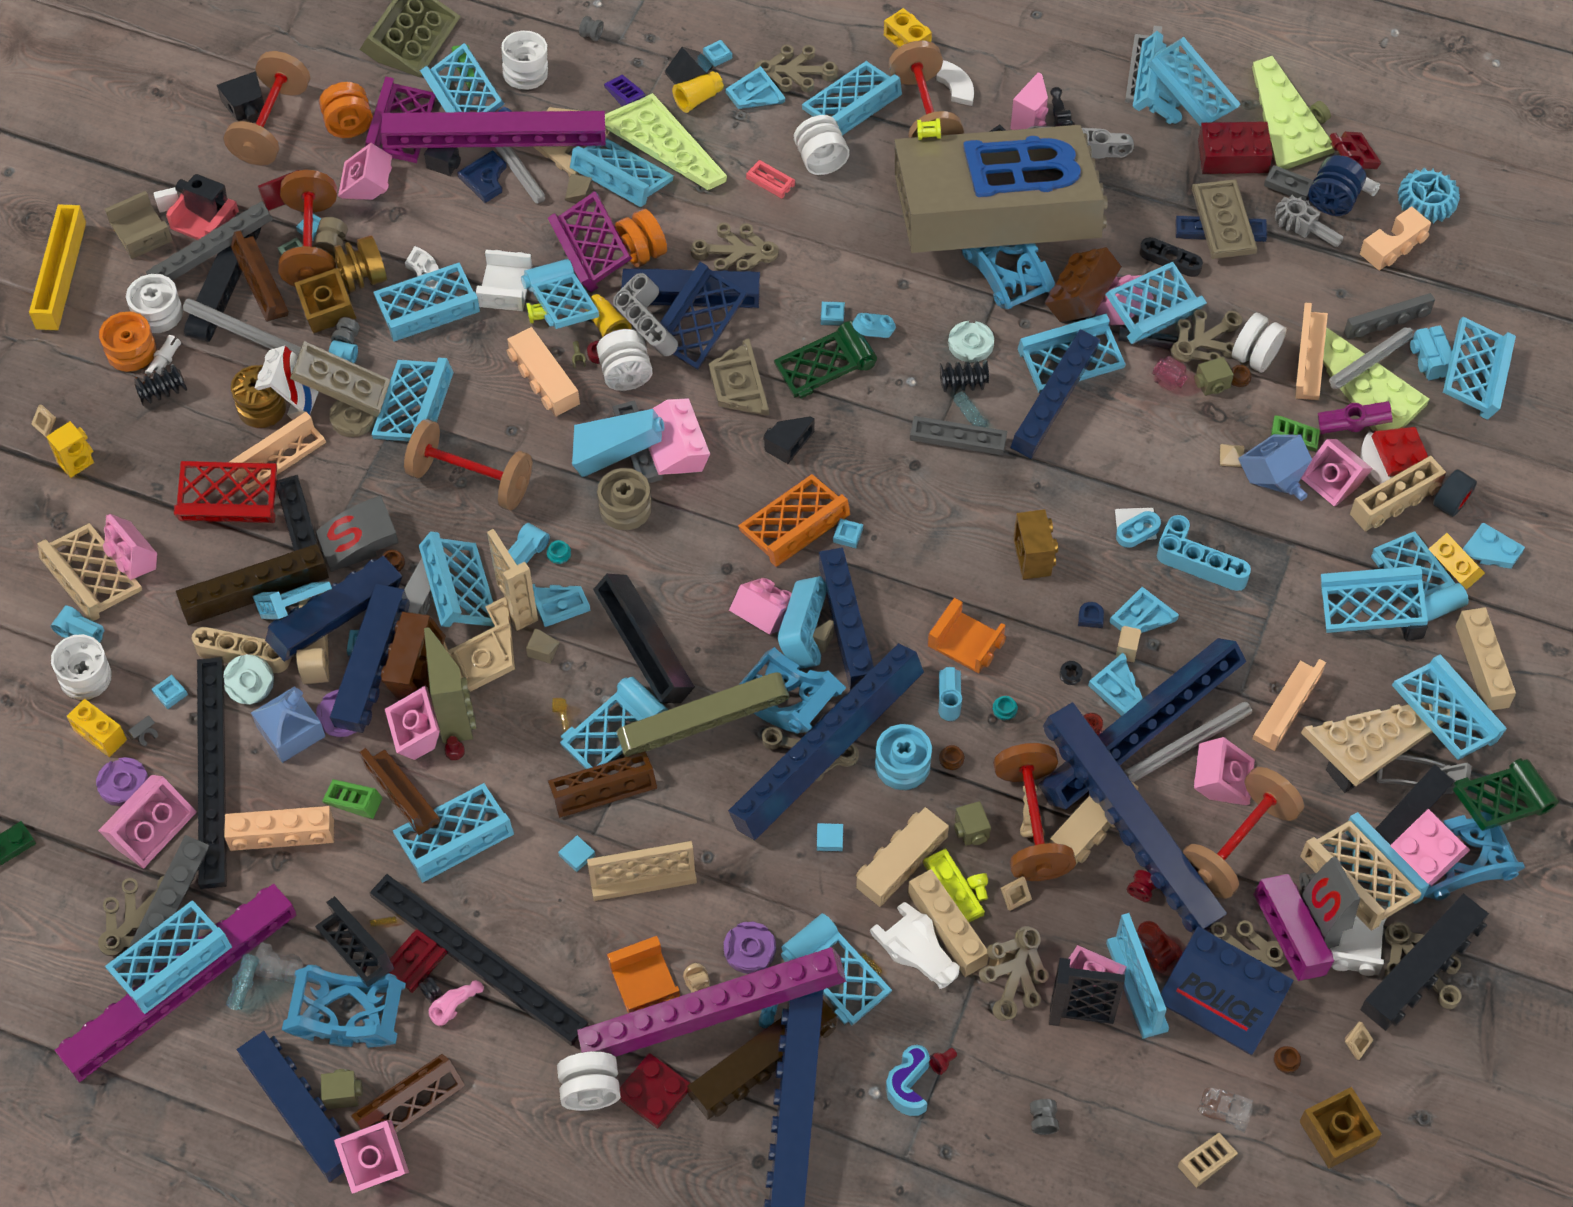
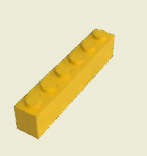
[29,204,86,330]

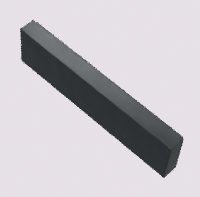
[276,475,317,551]
[1375,764,1455,845]

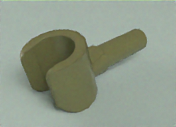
[572,341,586,368]

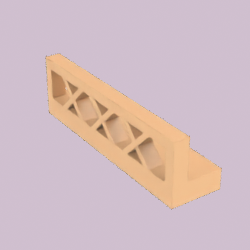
[1296,303,1328,400]
[229,412,326,494]
[1252,659,1326,751]

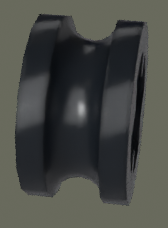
[1060,661,1083,685]
[418,977,443,1004]

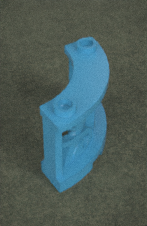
[962,243,1055,309]
[739,647,846,734]
[1424,812,1525,900]
[282,965,406,1047]

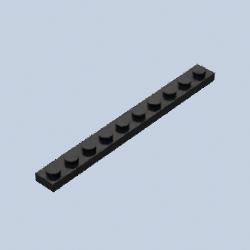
[197,657,227,889]
[369,874,589,1046]

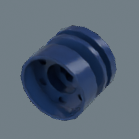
[1308,155,1367,216]

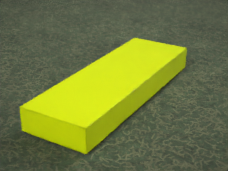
[923,848,985,922]

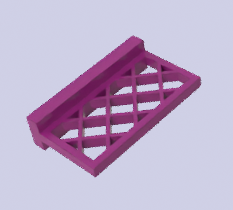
[365,76,436,163]
[548,191,632,293]

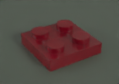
[619,1053,690,1129]

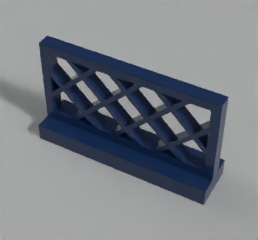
[660,261,748,370]

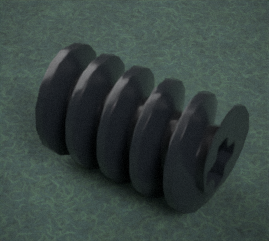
[940,360,989,392]
[134,364,187,406]

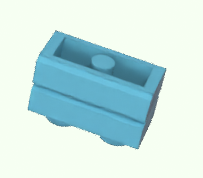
[1410,325,1457,380]

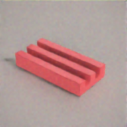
[746,160,795,199]

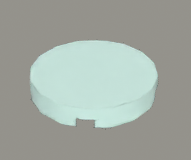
[948,321,994,363]
[223,654,274,704]

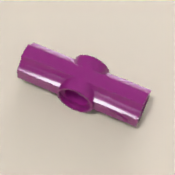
[1318,401,1393,434]

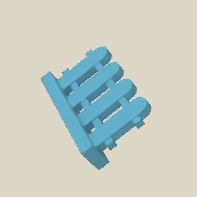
[1133,31,1188,124]

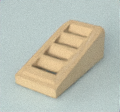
[1178,1133,1238,1188]

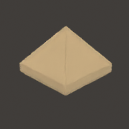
[32,405,56,437]
[1220,444,1244,467]
[1001,876,1032,911]
[1345,1021,1373,1060]

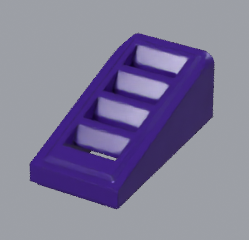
[604,75,646,107]

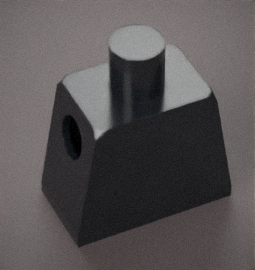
[216,71,264,123]
[175,174,227,222]

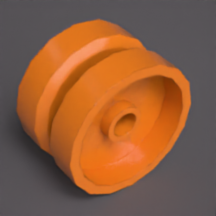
[319,82,373,138]
[615,209,667,267]
[99,311,157,372]

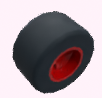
[1433,469,1477,517]

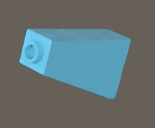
[572,409,665,477]

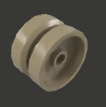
[597,468,652,530]

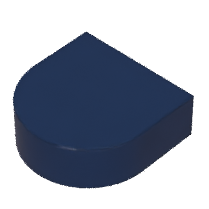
[1078,602,1104,628]

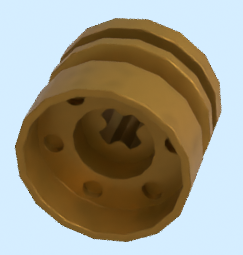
[334,235,387,292]
[231,365,287,428]

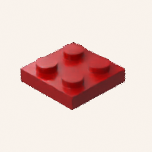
[1371,427,1428,477]

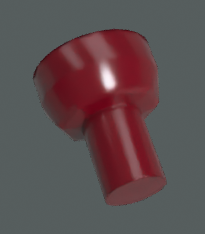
[444,736,465,760]
[929,1048,957,1075]

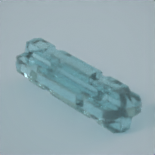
[954,391,987,427]

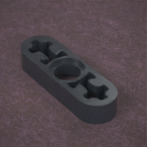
[1139,237,1203,277]

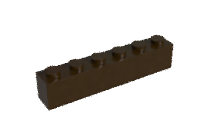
[176,543,329,625]
[687,1000,837,1120]

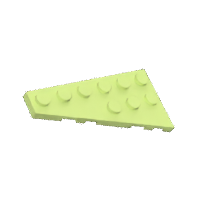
[1252,56,1335,169]
[605,93,727,190]
[1323,327,1429,431]

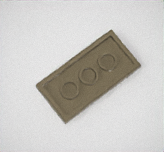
[1192,179,1257,259]
[290,341,390,417]

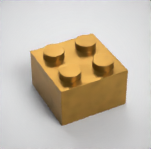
[294,268,357,334]
[1013,509,1058,580]
[1299,1087,1382,1169]

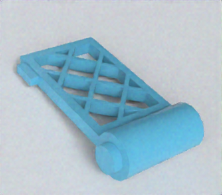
[521,259,599,329]
[1371,531,1469,622]
[560,677,668,769]
[781,913,892,1026]

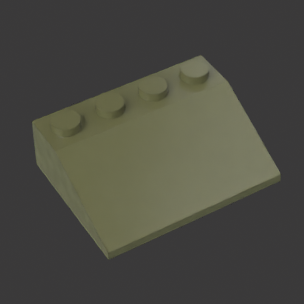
[359,0,461,77]
[424,628,477,743]

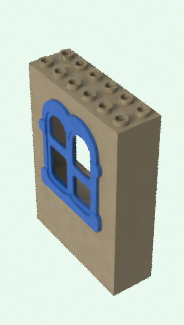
[894,125,1108,253]

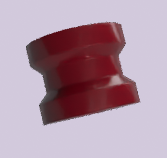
[1126,870,1157,902]

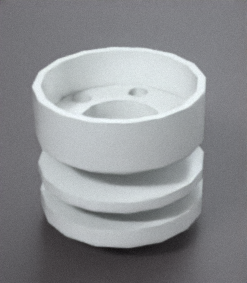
[502,31,548,90]
[794,115,849,175]
[597,329,653,391]
[51,634,111,700]

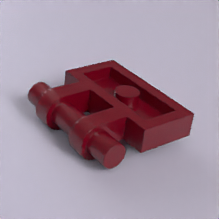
[1329,131,1381,169]

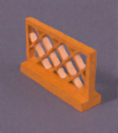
[738,474,850,567]

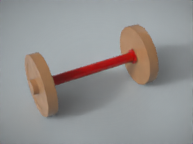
[888,41,964,138]
[223,51,311,166]
[404,419,533,511]
[1182,767,1304,899]

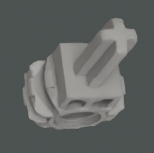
[1275,195,1343,247]

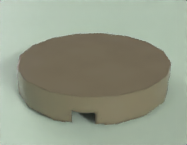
[329,400,377,437]

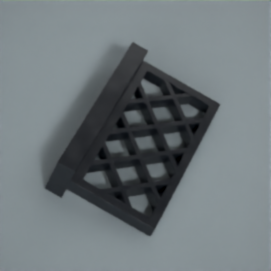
[1049,958,1125,1026]

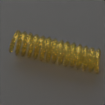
[369,916,397,927]
[860,953,882,975]

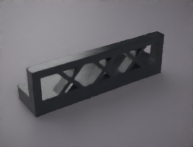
[315,896,395,987]

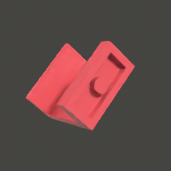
[166,194,239,240]

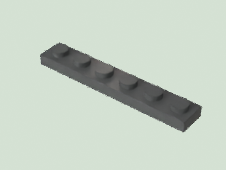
[146,201,273,281]
[117,835,209,987]

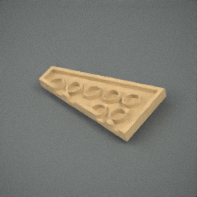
[1301,695,1457,786]

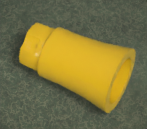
[672,71,724,113]
[585,294,632,337]

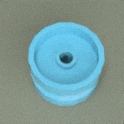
[875,724,932,790]

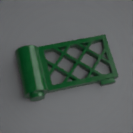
[774,321,877,399]
[1453,758,1559,831]

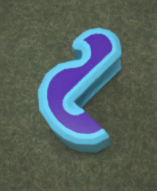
[886,1045,930,1116]

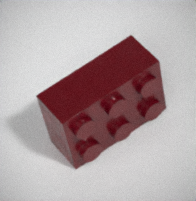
[1198,121,1273,174]

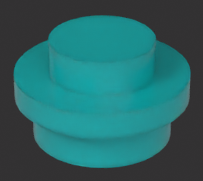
[547,540,571,564]
[992,696,1018,720]

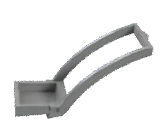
[1377,755,1471,794]

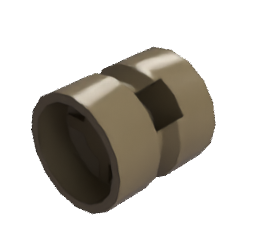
[312,217,348,260]

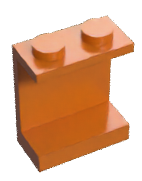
[928,598,1007,674]
[607,936,680,1013]

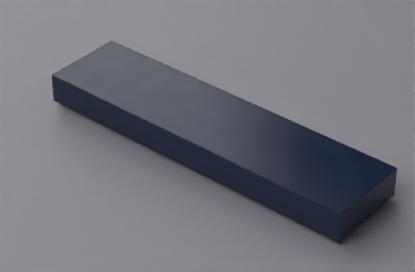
[1175,216,1267,242]

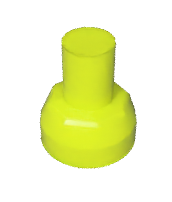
[967,873,988,901]

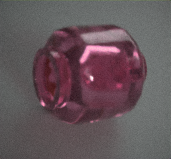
[1151,356,1188,391]

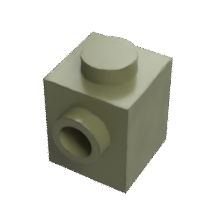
[1194,357,1234,396]
[954,801,991,846]
[321,1069,363,1109]

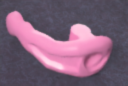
[429,980,484,1026]

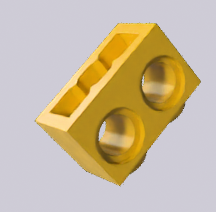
[884,8,932,48]
[46,421,94,478]
[1429,533,1485,590]
[67,699,127,757]

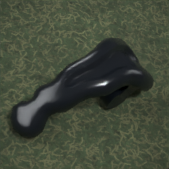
[1050,87,1075,127]

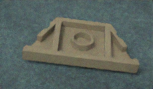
[709,338,769,416]

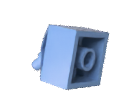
[1238,434,1312,501]
[251,686,325,763]

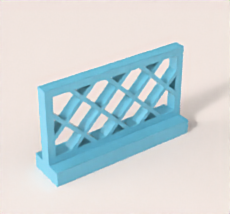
[1147,37,1240,126]
[420,43,504,112]
[802,61,902,135]
[570,138,674,207]
[374,262,480,341]
[1105,262,1207,344]
[1018,313,1126,393]
[1443,317,1516,420]
[371,358,454,441]
[419,532,495,627]
[1321,566,1428,633]
[253,582,332,619]
[1392,654,1507,760]
[393,783,514,883]
[1322,812,1429,909]
[105,900,232,1014]
[1106,913,1169,1039]

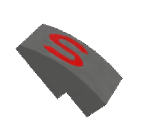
[316,495,399,572]
[1301,857,1360,949]

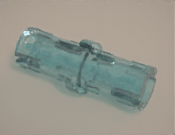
[226,954,260,1010]

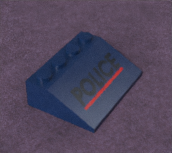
[1160,926,1294,1056]

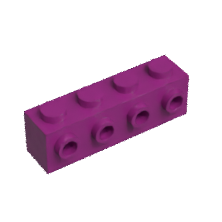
[1253,874,1335,981]

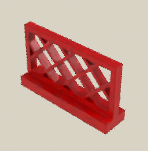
[174,461,278,523]

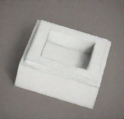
[154,187,179,213]

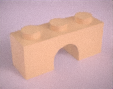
[1360,206,1431,271]

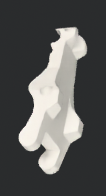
[870,902,960,989]

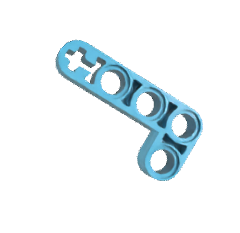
[1157,515,1251,591]
[778,576,826,669]

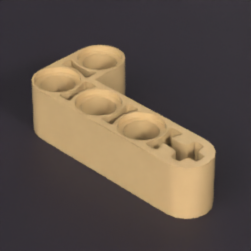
[297,598,329,685]
[192,627,292,673]

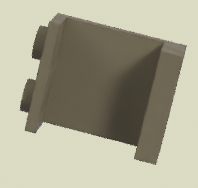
[105,191,173,259]

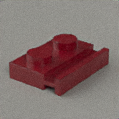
[388,929,447,994]

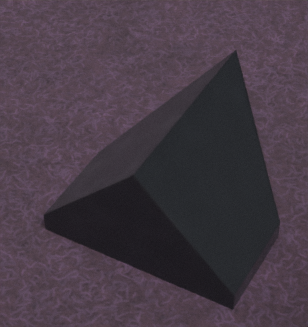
[665,47,713,84]

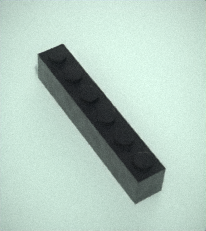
[593,573,695,703]
[1360,893,1489,1031]

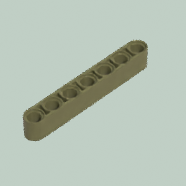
[616,672,790,757]

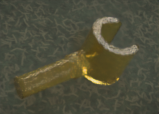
[552,698,569,733]

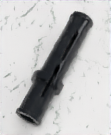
[1118,327,1190,349]

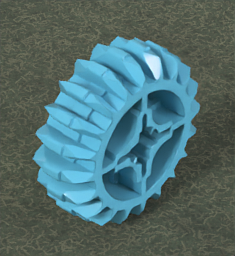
[1398,168,1460,224]

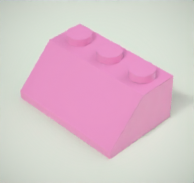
[648,398,710,475]
[98,775,197,868]

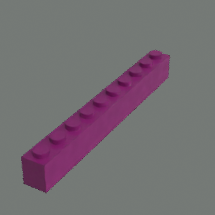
[381,111,606,148]
[54,883,297,1083]
[577,947,847,1057]

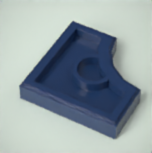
[457,150,507,203]

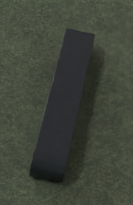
[184,212,261,342]

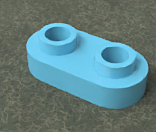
[852,313,896,338]
[1116,511,1161,548]

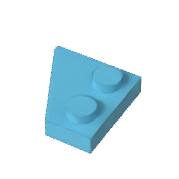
[725,66,786,109]
[1463,523,1525,569]
[532,584,591,627]
[1110,587,1179,633]
[1088,653,1143,716]

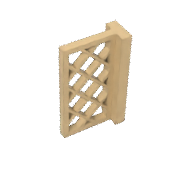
[37,523,142,621]
[487,529,538,631]
[1300,821,1422,931]
[587,841,697,901]

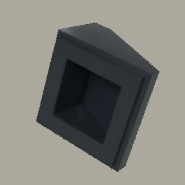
[1400,609,1428,641]

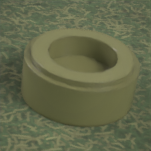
[1310,101,1331,124]

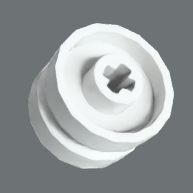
[126,274,183,333]
[1232,313,1287,373]
[557,1052,621,1111]

